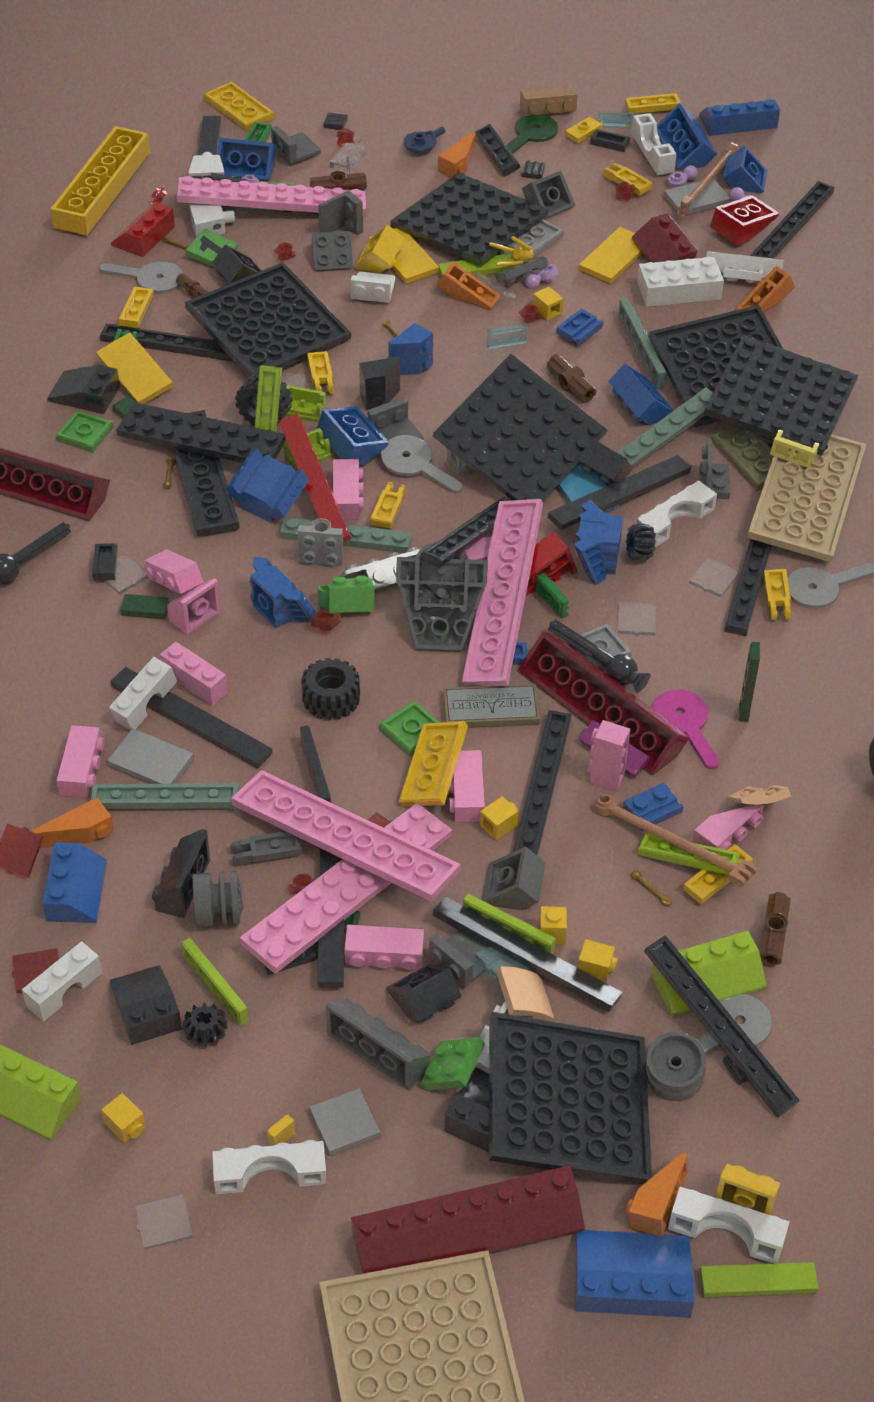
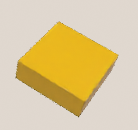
[267,1115,295,1146]

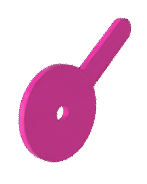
[652,690,719,769]

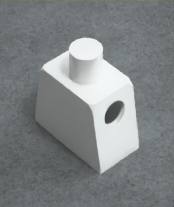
[189,152,224,179]
[189,203,235,238]

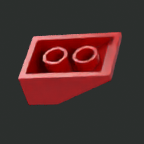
[710,195,779,245]

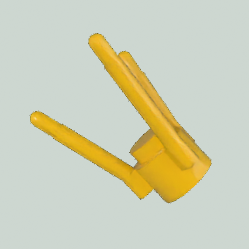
[489,236,533,266]

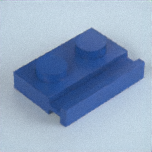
[556,309,604,346]
[623,782,683,831]

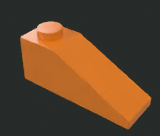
[438,131,476,177]
[436,261,500,310]
[736,266,795,312]
[32,797,114,848]
[626,1153,688,1237]

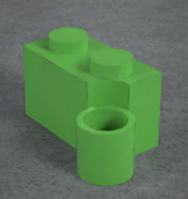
[318,576,374,613]

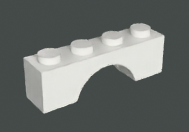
[632,113,676,175]
[637,481,717,547]
[212,1140,327,1195]
[668,1187,790,1264]

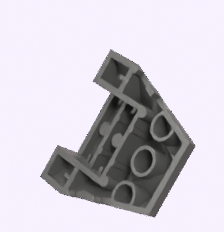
[396,557,488,650]

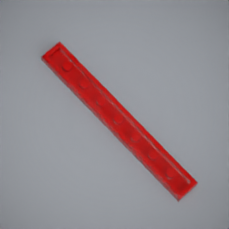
[279,412,352,543]

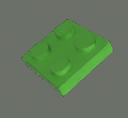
[420,1037,485,1091]

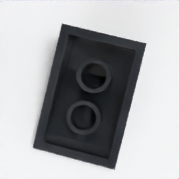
[47,365,120,414]
[110,965,182,1045]
[444,1069,489,1153]

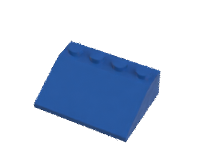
[575,1230,694,1318]

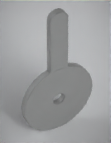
[99,262,183,294]
[381,435,462,493]
[788,563,874,609]
[697,994,772,1054]

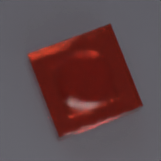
[311,610,341,631]

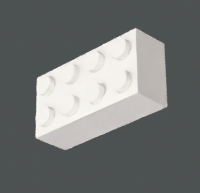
[637,257,724,307]

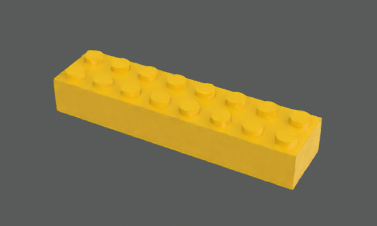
[50,126,150,235]

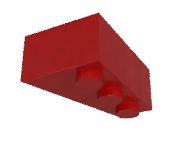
[526,532,578,596]

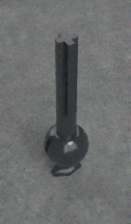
[0,522,71,584]
[548,619,651,694]

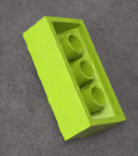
[651,931,767,1017]
[0,1045,82,1141]

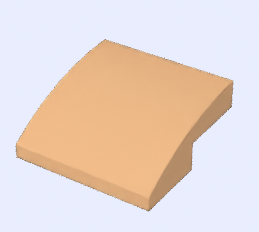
[727,785,792,804]
[496,966,555,1022]

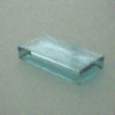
[599,111,635,128]
[487,323,528,349]

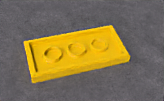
[203,81,275,131]
[579,227,642,284]
[368,228,439,284]
[96,332,174,404]
[399,721,468,807]

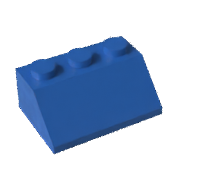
[217,138,277,181]
[608,363,674,425]
[317,406,389,466]
[43,842,107,923]

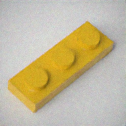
[625,93,681,114]
[119,287,154,328]
[683,844,753,905]

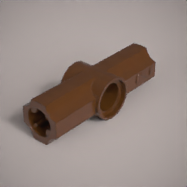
[310,171,367,190]
[547,354,596,403]
[760,892,791,967]

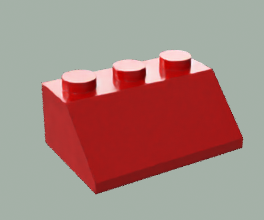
[111,203,175,257]

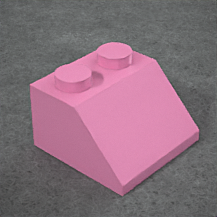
[167,579,221,635]

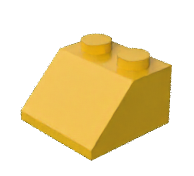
[354,224,405,273]
[716,1164,780,1215]

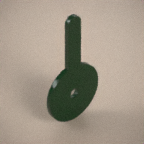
[506,114,558,154]

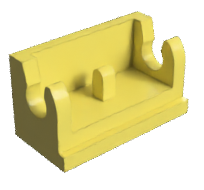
[770,430,819,469]

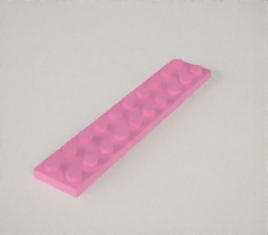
[177,176,366,216]
[462,499,543,687]
[231,770,461,902]
[240,804,453,974]

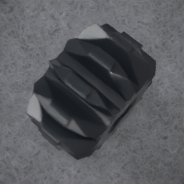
[625,523,656,561]
[182,1002,228,1048]

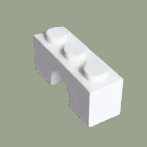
[109,657,177,731]
[22,941,102,1022]

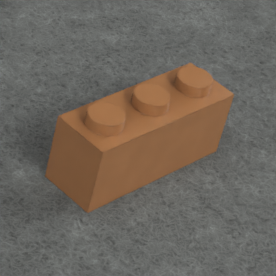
[520,85,577,116]

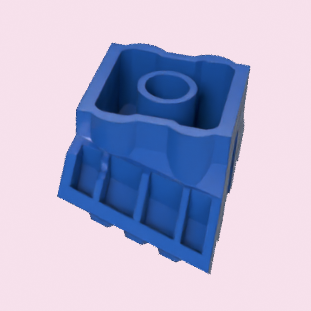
[226,449,309,522]
[574,500,623,585]
[249,557,317,628]

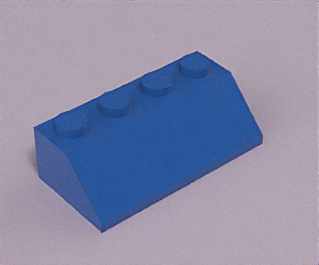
[699,99,780,136]
[657,103,717,171]

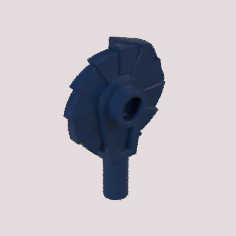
[404,127,445,153]

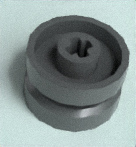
[646,1032,706,1101]

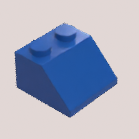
[724,145,767,193]
[388,323,434,375]

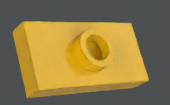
[565,117,603,144]

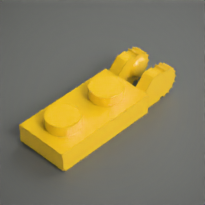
[603,163,653,196]
[307,351,334,395]
[370,482,406,529]
[764,569,791,620]

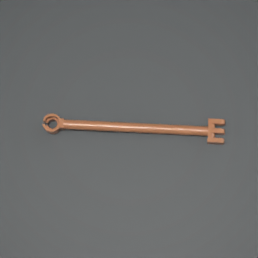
[676,142,740,219]
[596,794,758,887]

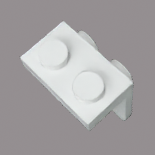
[351,272,395,303]

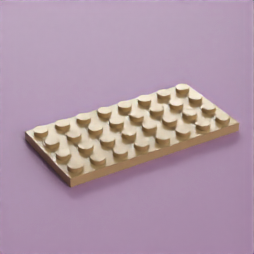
[747,434,866,562]

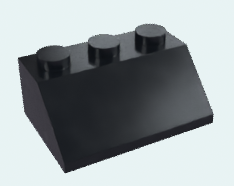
[152,829,210,918]

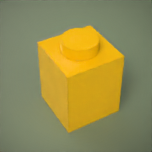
[533,286,564,321]
[480,796,519,840]
[539,906,567,946]
[578,939,618,982]
[101,1093,146,1144]

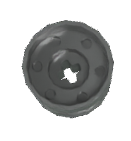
[193,871,243,927]

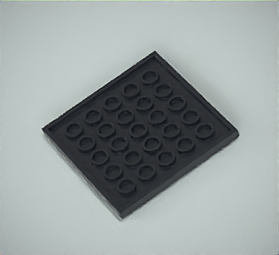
[390,173,548,266]
[185,262,352,377]
[648,305,783,427]
[704,335,858,456]
[432,353,608,502]
[489,1012,652,1184]

